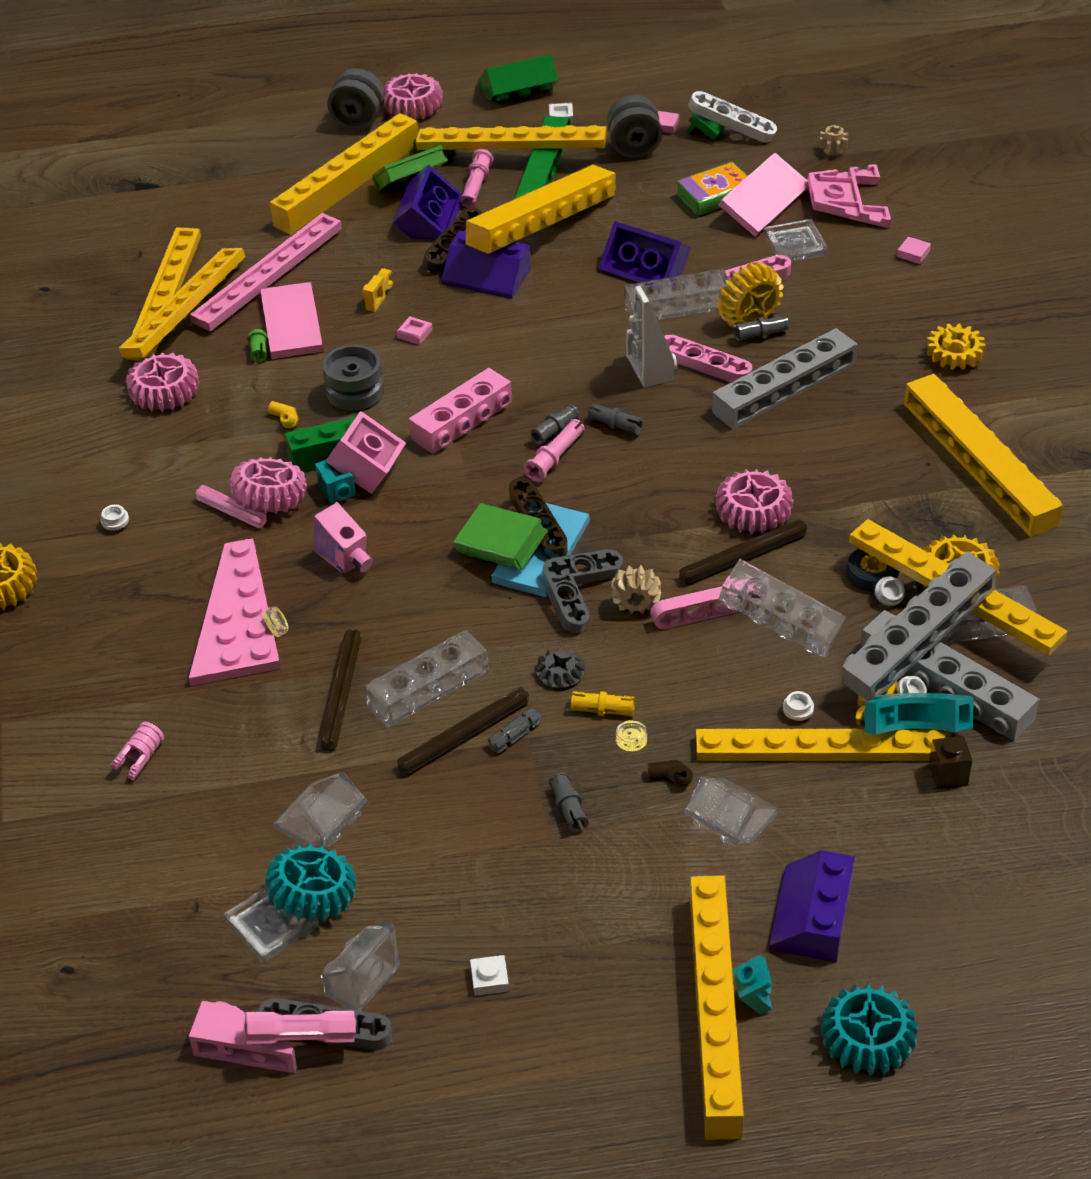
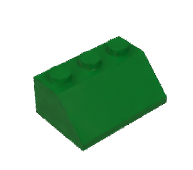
[478,54,559,103]
[282,416,356,473]

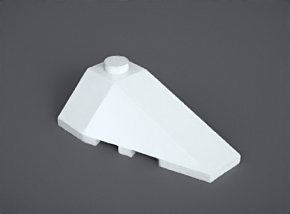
[626,286,677,388]

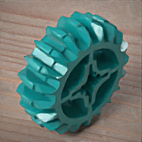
[265,843,356,924]
[820,982,919,1077]

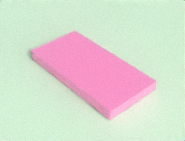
[719,153,808,237]
[260,282,323,359]

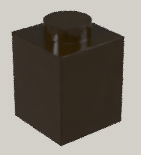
[929,736,972,789]

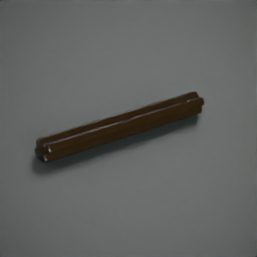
[679,519,807,584]
[319,629,361,750]
[397,687,529,775]

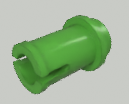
[247,329,268,362]

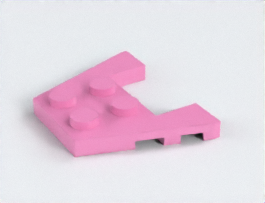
[807,164,891,228]

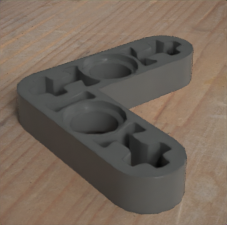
[541,549,623,634]

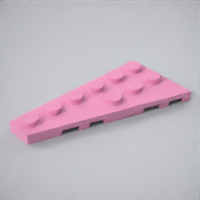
[189,538,281,686]

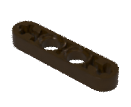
[423,207,483,273]
[509,478,568,559]

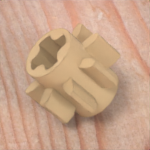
[819,125,848,156]

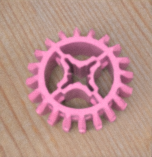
[382,73,443,120]
[126,352,199,413]
[230,457,307,514]
[715,468,793,535]

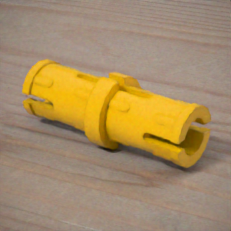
[571,691,635,717]

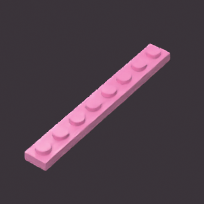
[190,213,342,332]

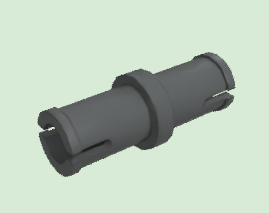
[734,315,789,341]
[588,403,644,435]
[530,404,579,445]
[549,772,589,832]

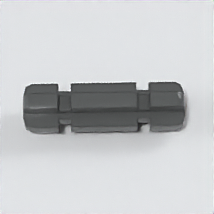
[488,708,541,753]

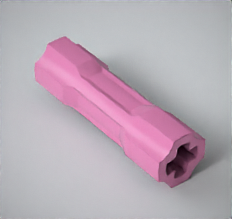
[244,1011,356,1045]

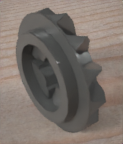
[536,647,585,688]

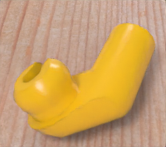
[268,401,299,429]

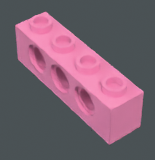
[409,368,512,454]

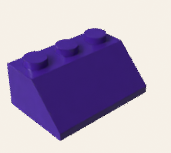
[393,164,462,240]
[598,221,691,291]
[442,230,531,299]
[769,850,855,962]

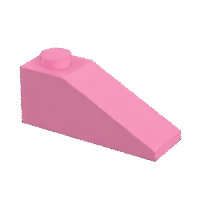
[189,1001,297,1073]

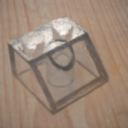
[272,772,368,848]
[684,777,780,846]
[322,922,400,1011]

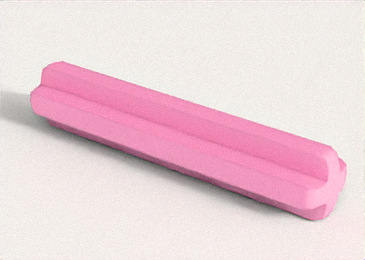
[195,485,268,528]

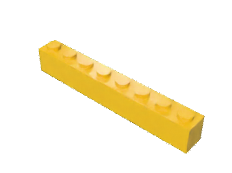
[270,113,418,235]
[465,165,616,254]
[904,374,1063,537]
[690,876,744,1140]

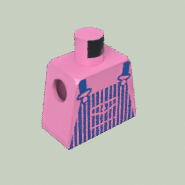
[314,502,373,573]

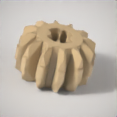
[611,565,661,614]

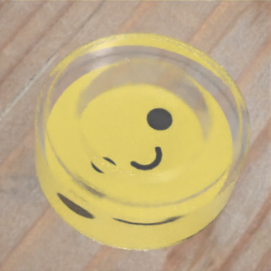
[263,606,289,637]
[616,720,647,752]

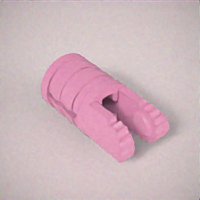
[110,722,164,781]

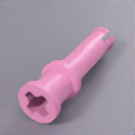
[460,149,494,208]
[523,419,585,482]

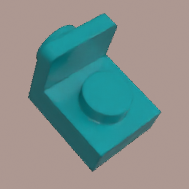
[315,460,356,505]
[732,955,772,1015]

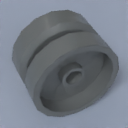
[327,68,385,130]
[607,95,662,158]
[322,344,384,411]

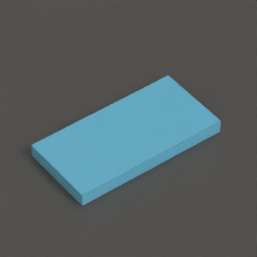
[492,503,590,598]

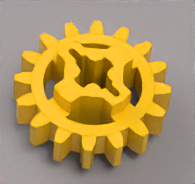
[926,324,986,370]

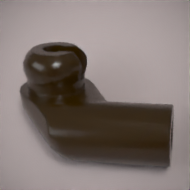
[647,760,693,786]

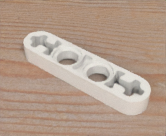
[689,91,777,143]

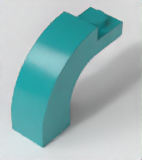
[864,693,973,735]

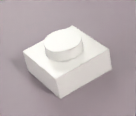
[549,103,573,124]
[470,955,509,996]

